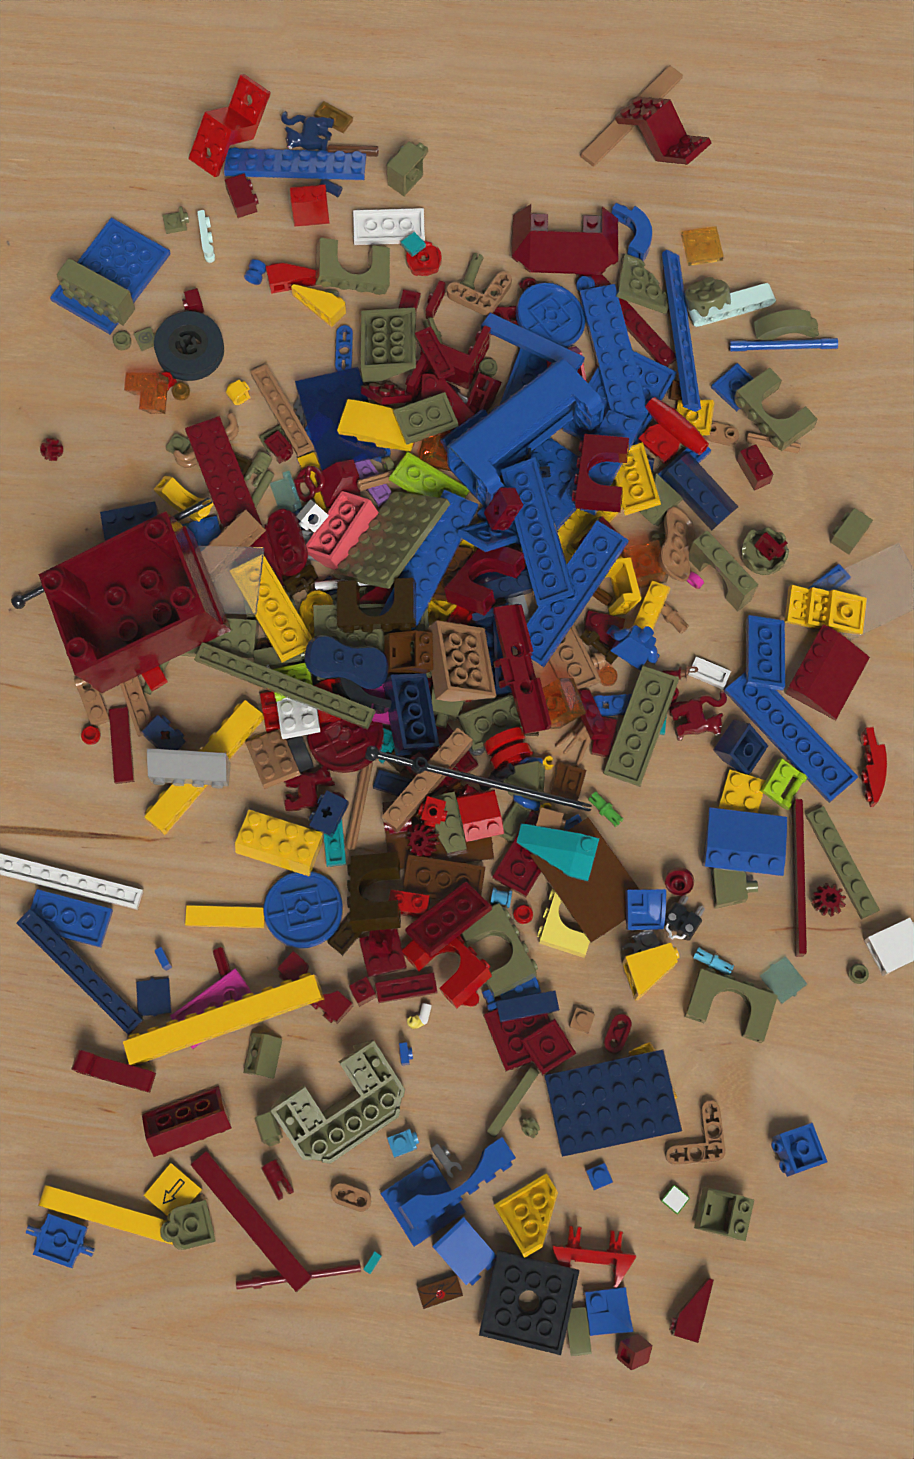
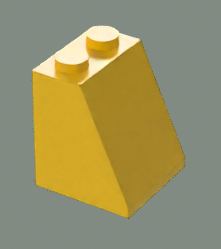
[622,943,679,1001]

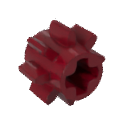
[40,438,63,461]

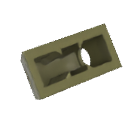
[431,686,466,728]
[711,868,758,909]

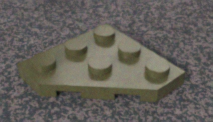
[616,254,669,314]

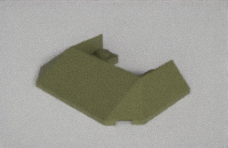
[270,1040,405,1164]

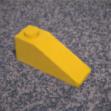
[291,284,346,327]

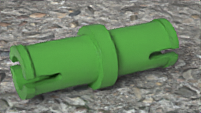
[588,791,624,827]

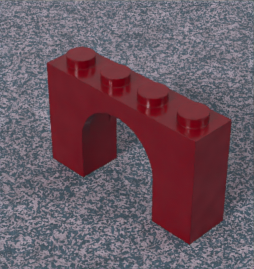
[572,434,629,513]
[444,546,526,616]

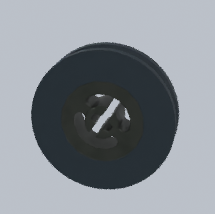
[154,311,224,381]

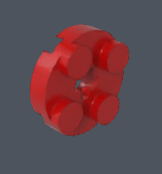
[406,241,442,276]

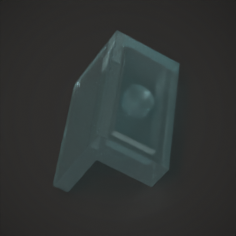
[270,471,302,512]

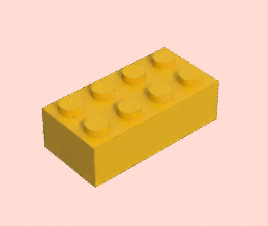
[235,810,323,877]

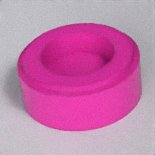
[686,572,704,589]

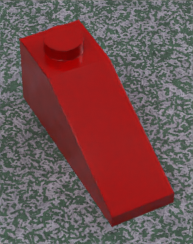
[266,263,316,294]

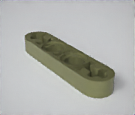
[487,1066,540,1138]

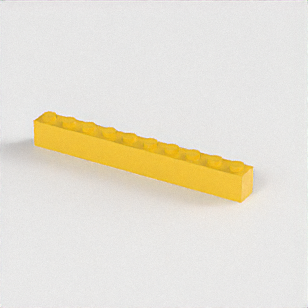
[123,973,324,1066]

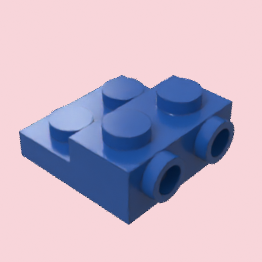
[771,1123,828,1177]

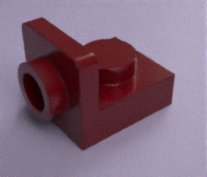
[264,431,293,464]
[754,532,788,561]

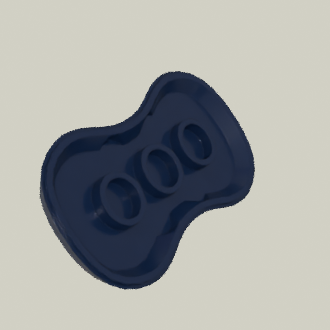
[305,635,388,689]

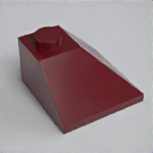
[315,460,361,509]

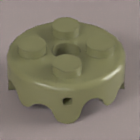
[685,277,731,317]
[741,527,789,575]

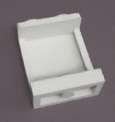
[864,918,914,976]

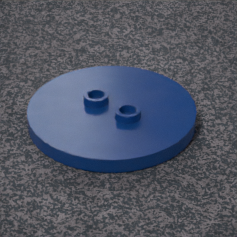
[516,283,585,348]
[264,872,343,948]

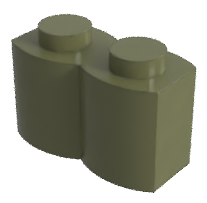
[254,1112,283,1146]

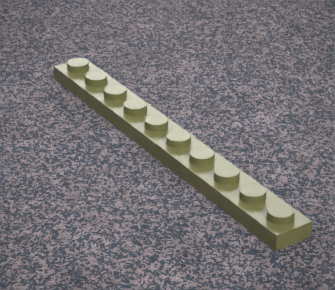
[194,642,376,729]

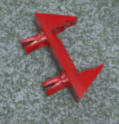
[552,1225,636,1288]

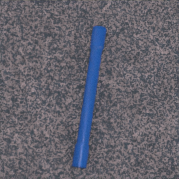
[729,338,838,352]

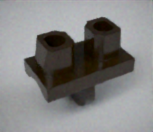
[282,564,318,597]

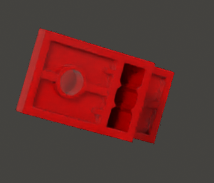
[188,74,271,177]

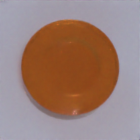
[599,667,618,687]

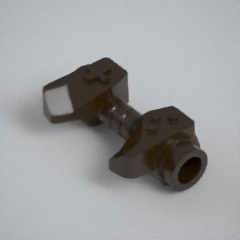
[579,629,618,665]

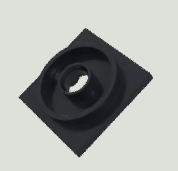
[479,1250,580,1355]

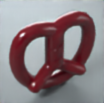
[293,465,325,502]

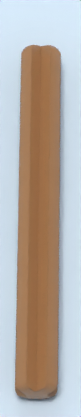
[345,762,373,851]

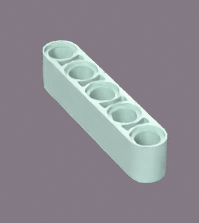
[688,283,776,327]

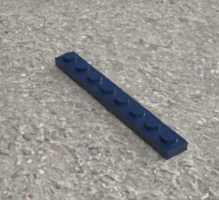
[16,909,144,1035]

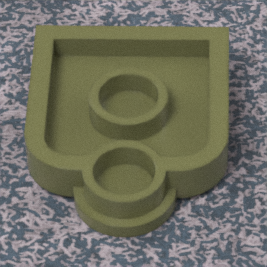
[160,1200,216,1250]

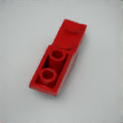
[860,727,887,807]

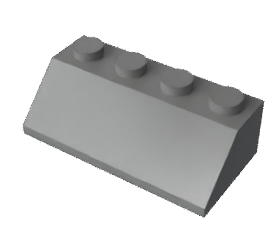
[147,749,231,789]

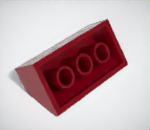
[142,1086,232,1157]

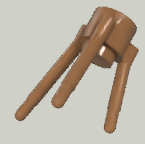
[555,722,591,767]

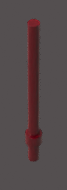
[236,1263,361,1290]

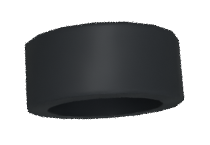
[286,736,314,772]

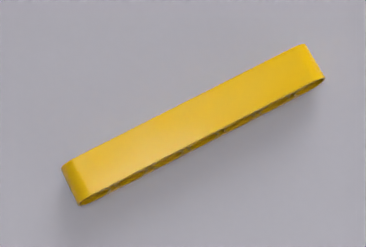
[38,1185,173,1245]

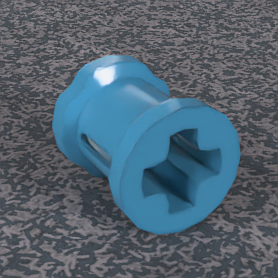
[490,887,512,908]

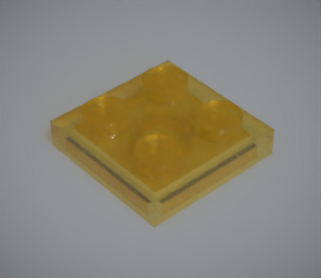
[681,226,724,266]

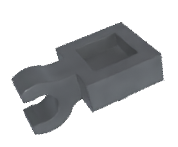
[431,1143,462,1178]

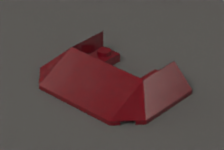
[512,204,619,275]

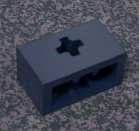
[140,715,186,750]
[308,790,349,838]

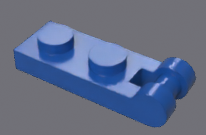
[593,694,632,717]
[482,977,541,1012]

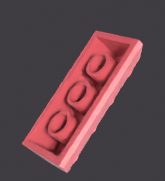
[306,491,379,570]

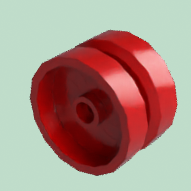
[483,727,533,770]

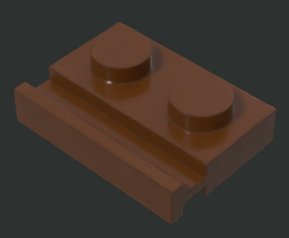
[551,763,587,801]

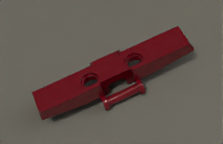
[493,604,552,734]

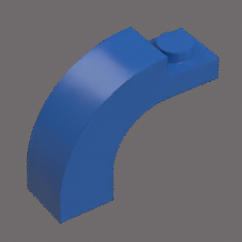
[612,203,652,262]

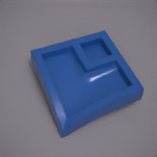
[625,889,666,930]
[584,1287,633,1336]

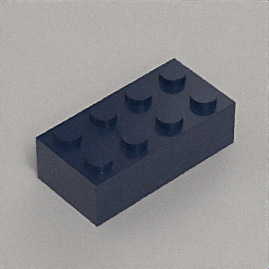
[383,673,440,756]

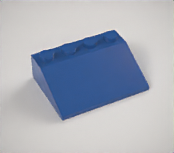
[702,807,787,876]

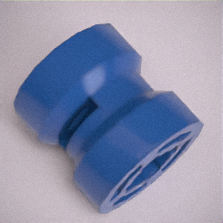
[244,259,266,285]

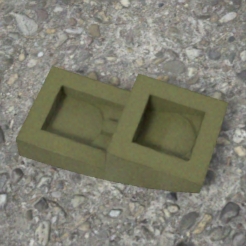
[567,1307,592,1356]

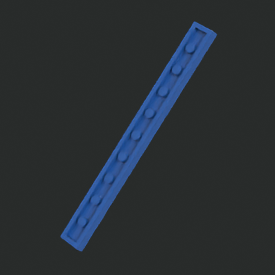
[662,250,701,412]

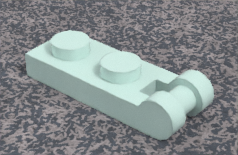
[197,210,215,263]

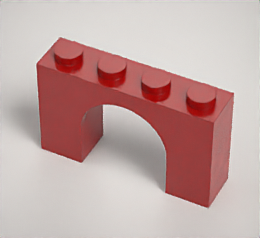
[402,936,492,1009]

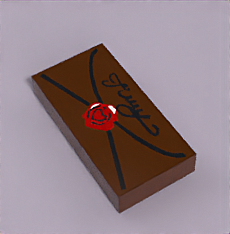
[417,1275,463,1309]

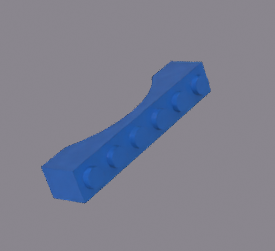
[398,1137,516,1230]

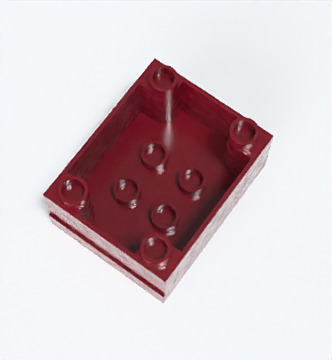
[38,511,231,693]

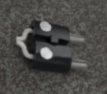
[664,895,705,941]

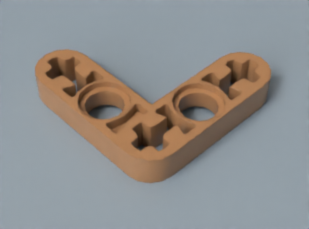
[447,272,512,316]
[665,1101,726,1165]

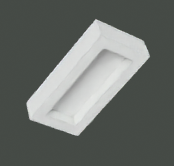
[688,657,731,690]

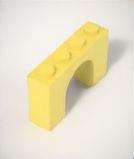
[537,889,590,958]

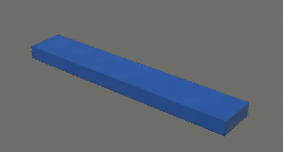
[481,313,585,371]

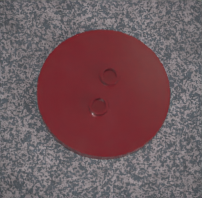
[307,715,384,773]

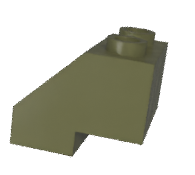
[694,1187,754,1241]

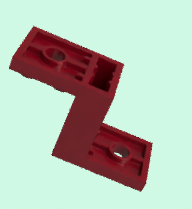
[615,97,712,165]
[405,325,491,403]

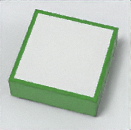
[661,1185,690,1214]

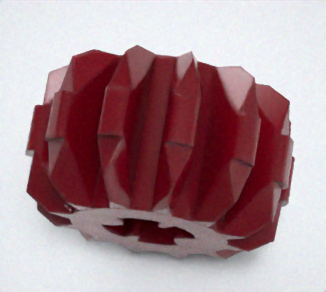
[406,824,440,856]
[812,883,846,917]

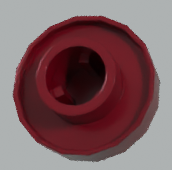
[665,867,695,896]

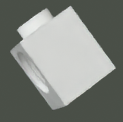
[296,500,329,532]

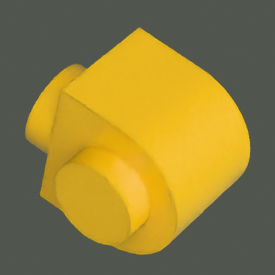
[226,380,250,405]

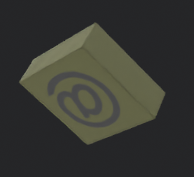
[134,327,155,351]

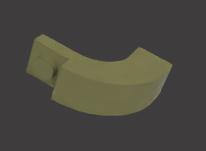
[754,309,819,341]

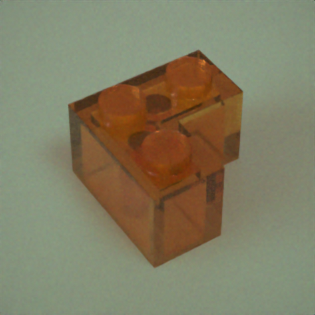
[124,372,169,414]

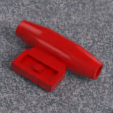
[638,397,709,464]

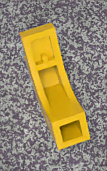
[153,476,214,522]

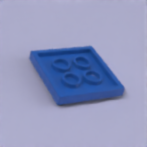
[380,1159,466,1247]

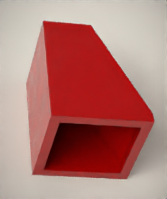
[290,185,330,227]

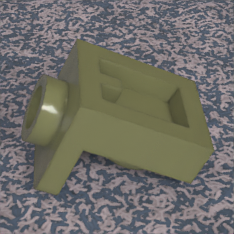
[163,206,189,234]

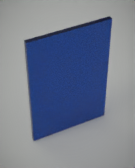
[295,367,385,471]

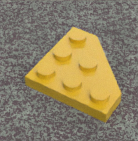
[494,1173,558,1258]

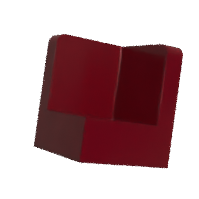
[616,1334,653,1370]

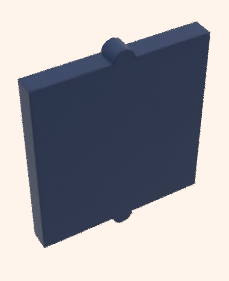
[136,978,172,1017]

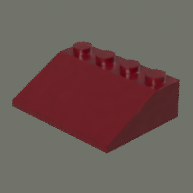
[785,624,870,721]

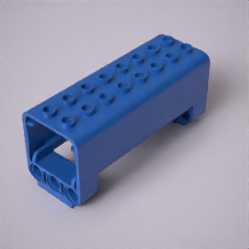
[447,358,605,508]

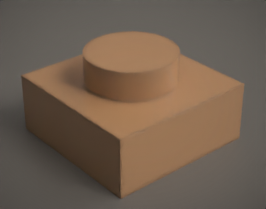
[569,1007,595,1034]

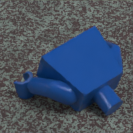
[606,625,660,671]

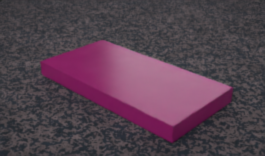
[170,968,253,1049]

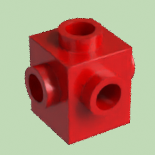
[418,796,448,828]

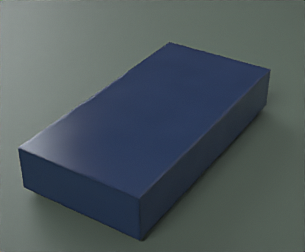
[373,769,413,796]

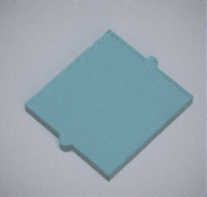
[760,956,807,1004]

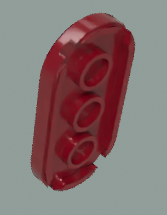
[264,509,308,576]

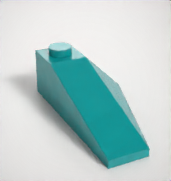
[516,823,599,881]

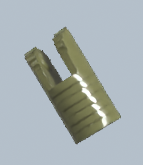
[244,451,272,488]

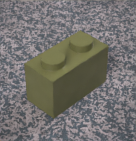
[831,508,873,555]

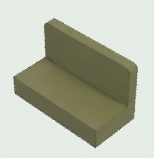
[243,1033,282,1079]

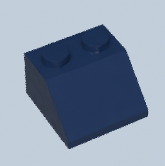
[713,720,768,775]

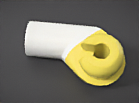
[407,1003,431,1029]

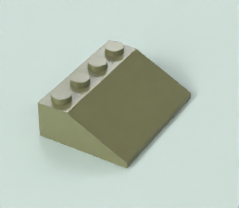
[361,308,416,382]

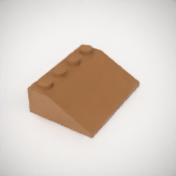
[425,621,496,702]

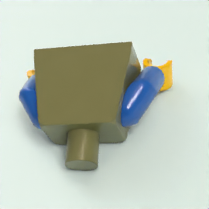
[504,756,554,811]

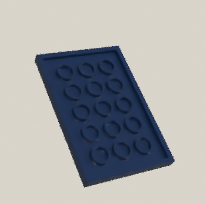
[545,1049,683,1157]

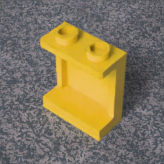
[605,556,642,616]

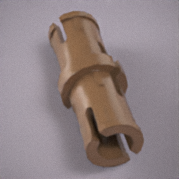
[660,602,689,634]

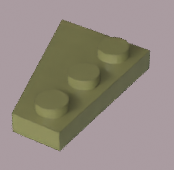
[423,792,467,853]

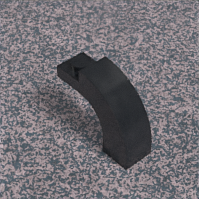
[335,677,392,714]

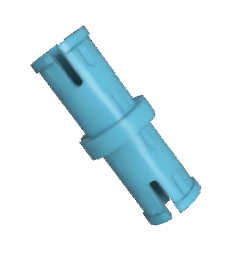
[693,947,734,975]

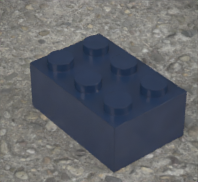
[100,501,159,541]

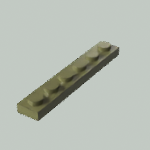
[806,806,880,920]

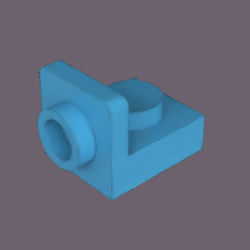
[387,1128,419,1158]

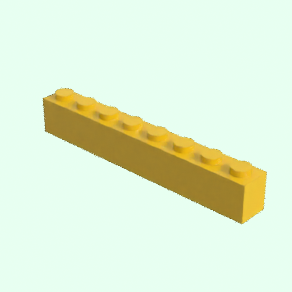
[144,700,264,835]

